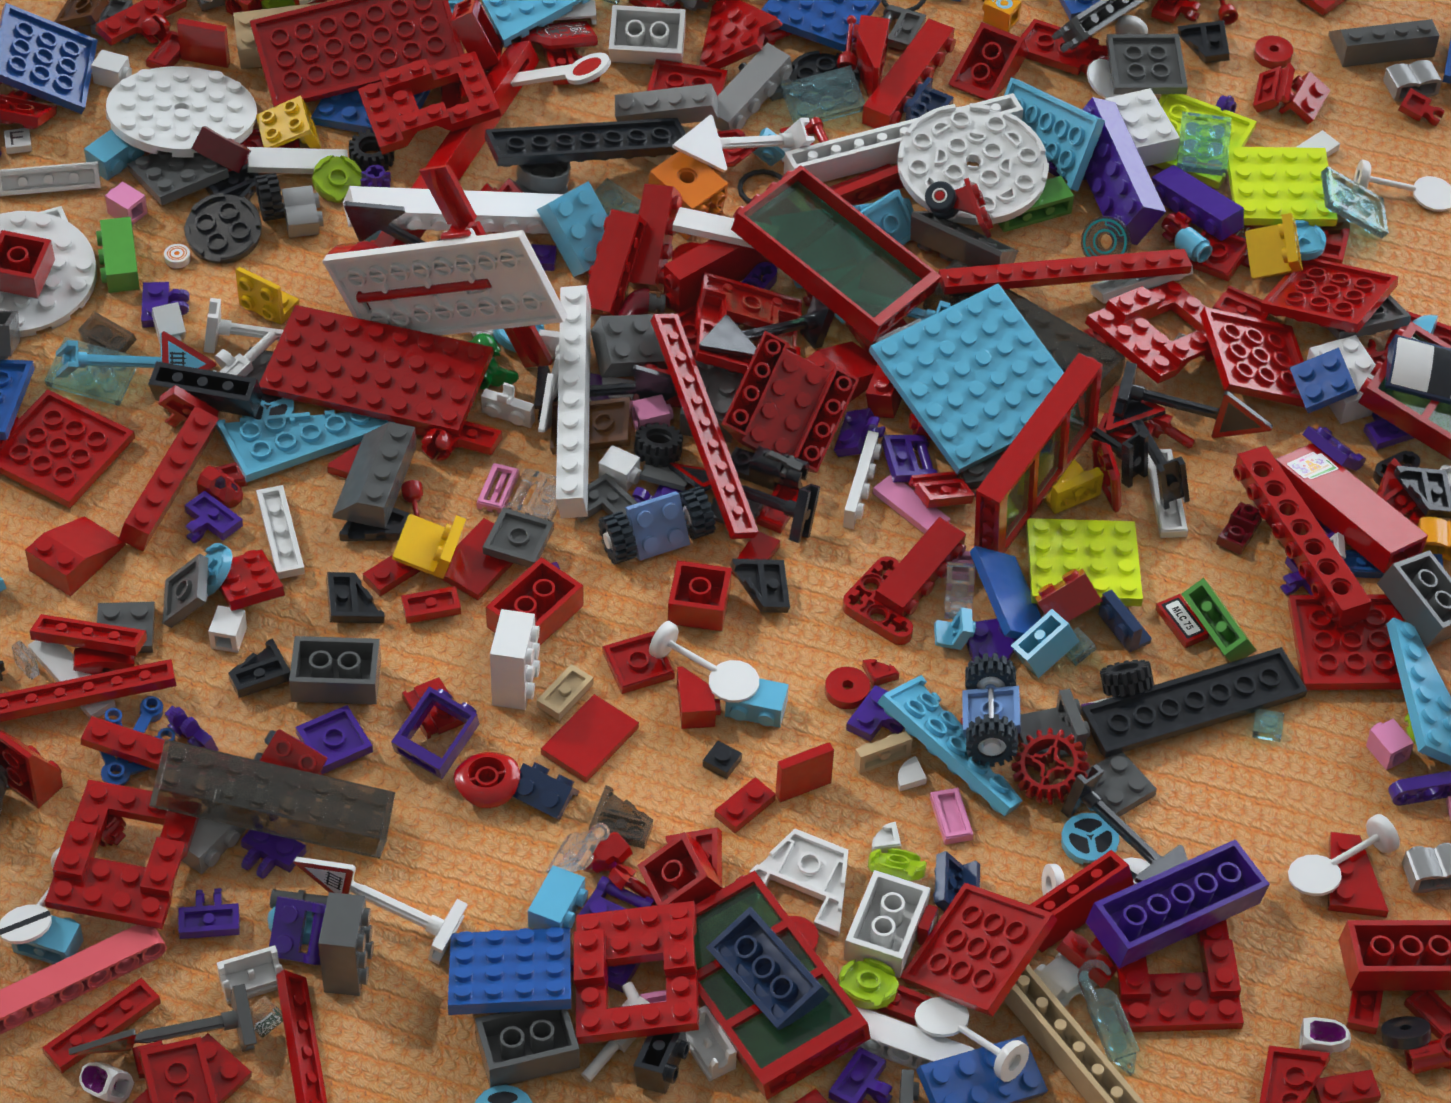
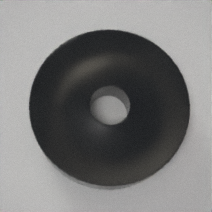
[1381,1016,1431,1050]

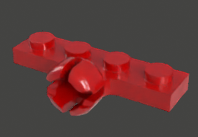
[95,0,187,46]
[397,421,503,462]

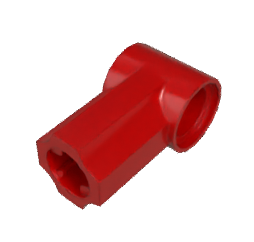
[1404,1031,1451,1074]

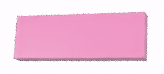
[873,475,950,534]

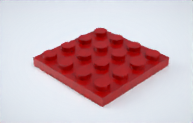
[1261,258,1398,333]
[1200,307,1306,408]
[0,389,135,508]
[1288,594,1404,690]
[900,883,1058,1017]

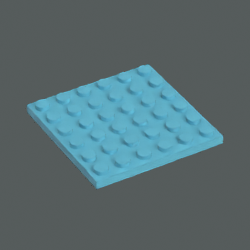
[869,284,1072,474]

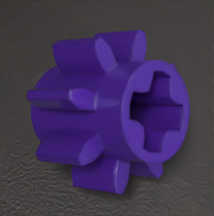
[360,165,391,188]

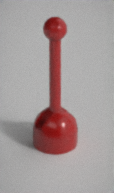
[1218,0,1238,25]
[837,15,857,72]
[401,480,423,517]

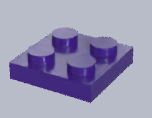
[296,705,373,774]

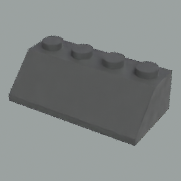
[1328,19,1440,67]
[910,211,1019,267]
[332,422,416,529]

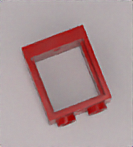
[451,0,503,71]

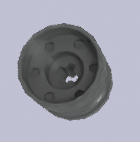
[516,162,571,194]

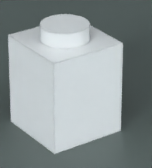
[91,50,132,88]
[152,302,186,344]
[599,445,642,492]
[208,605,247,653]

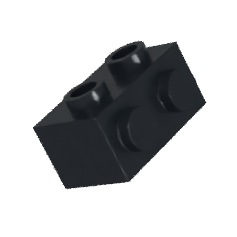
[633,1032,690,1094]

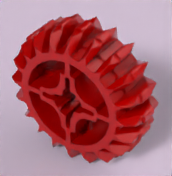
[1011,727,1090,805]

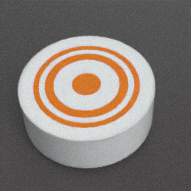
[164,244,191,269]

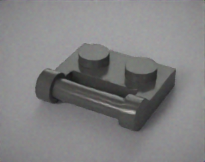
[883,5,926,51]

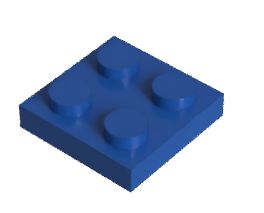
[1290,347,1358,414]

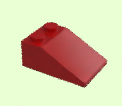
[851,15,890,98]
[948,22,1029,100]
[806,341,878,403]
[25,516,126,597]
[0,730,63,809]

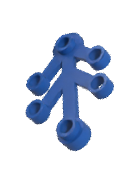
[99,696,175,786]

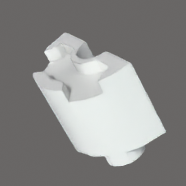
[1034,953,1097,1007]

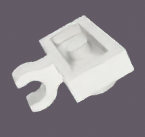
[481,382,535,428]

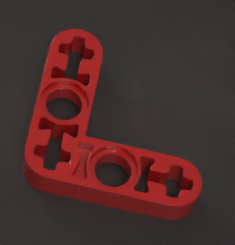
[843,556,913,645]

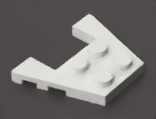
[746,829,848,937]

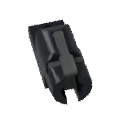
[731,446,809,491]

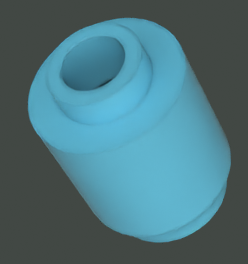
[1175,227,1212,263]

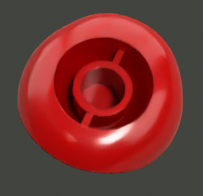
[454,752,520,808]

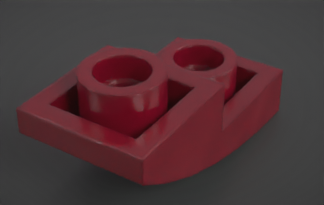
[191,126,251,173]
[1216,502,1262,555]

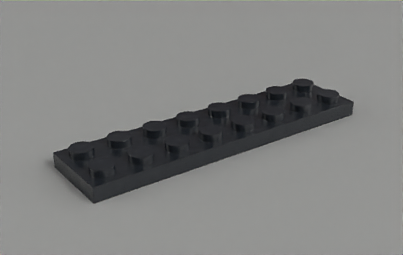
[485,118,686,167]
[1081,647,1308,758]

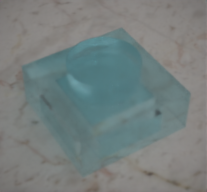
[1065,627,1097,666]
[1252,709,1284,742]

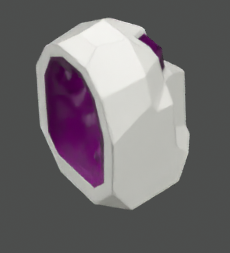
[1299,1017,1351,1055]
[79,1062,134,1103]

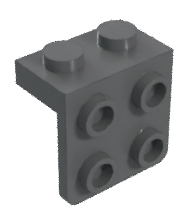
[1018,688,1090,758]

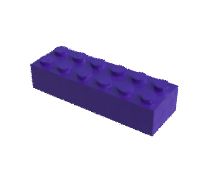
[1082,97,1166,245]
[1086,839,1270,968]

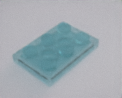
[781,65,865,123]
[1177,111,1232,176]
[1321,166,1389,239]
[44,337,136,406]

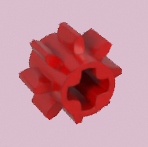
[1161,211,1192,243]
[99,815,126,847]

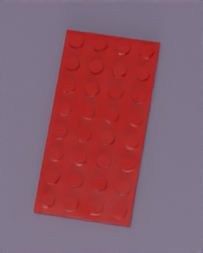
[250,0,464,107]
[259,305,494,436]

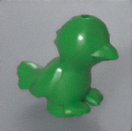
[468,333,519,389]

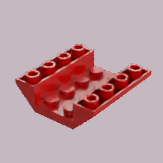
[721,331,859,473]

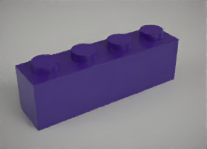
[1151,164,1244,241]

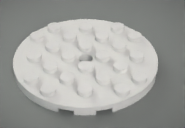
[106,66,257,158]
[897,103,1049,225]
[0,211,97,337]

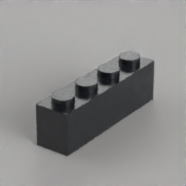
[148,361,263,418]

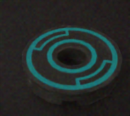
[1081,216,1132,257]

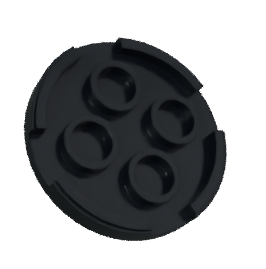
[789,51,860,107]
[184,193,262,264]

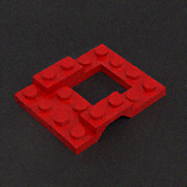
[358,51,501,155]
[694,272,802,374]
[1085,280,1214,384]
[45,779,203,929]
[574,901,699,1044]
[1116,920,1244,1033]

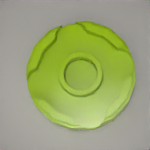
[312,155,362,203]
[867,848,927,881]
[838,958,899,1010]

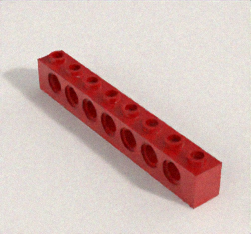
[1233,445,1372,628]

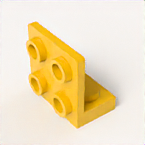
[256,95,321,149]
[1245,213,1303,279]
[235,267,300,325]
[1027,459,1104,514]
[392,514,466,579]

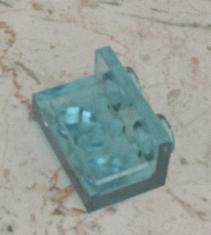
[595,178,641,216]

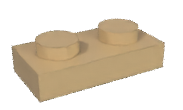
[537,664,594,720]
[854,731,912,774]

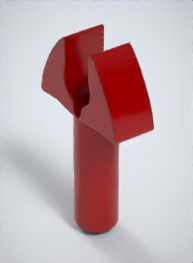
[1147,414,1195,449]
[608,863,654,899]

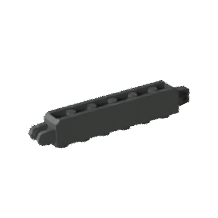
[1052,0,1148,53]

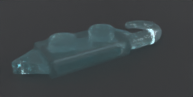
[1077,959,1140,1076]

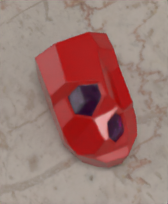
[196,466,243,508]
[580,832,633,874]

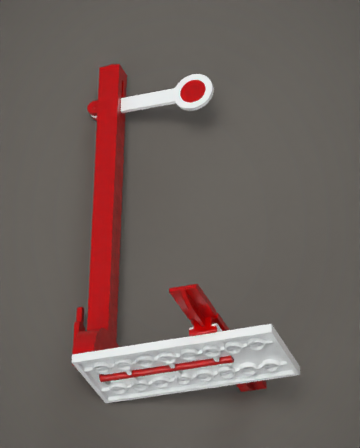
[322,41,611,368]

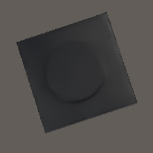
[703,741,742,779]

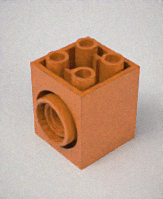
[648,151,728,240]

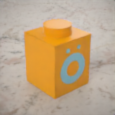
[982,0,1022,32]

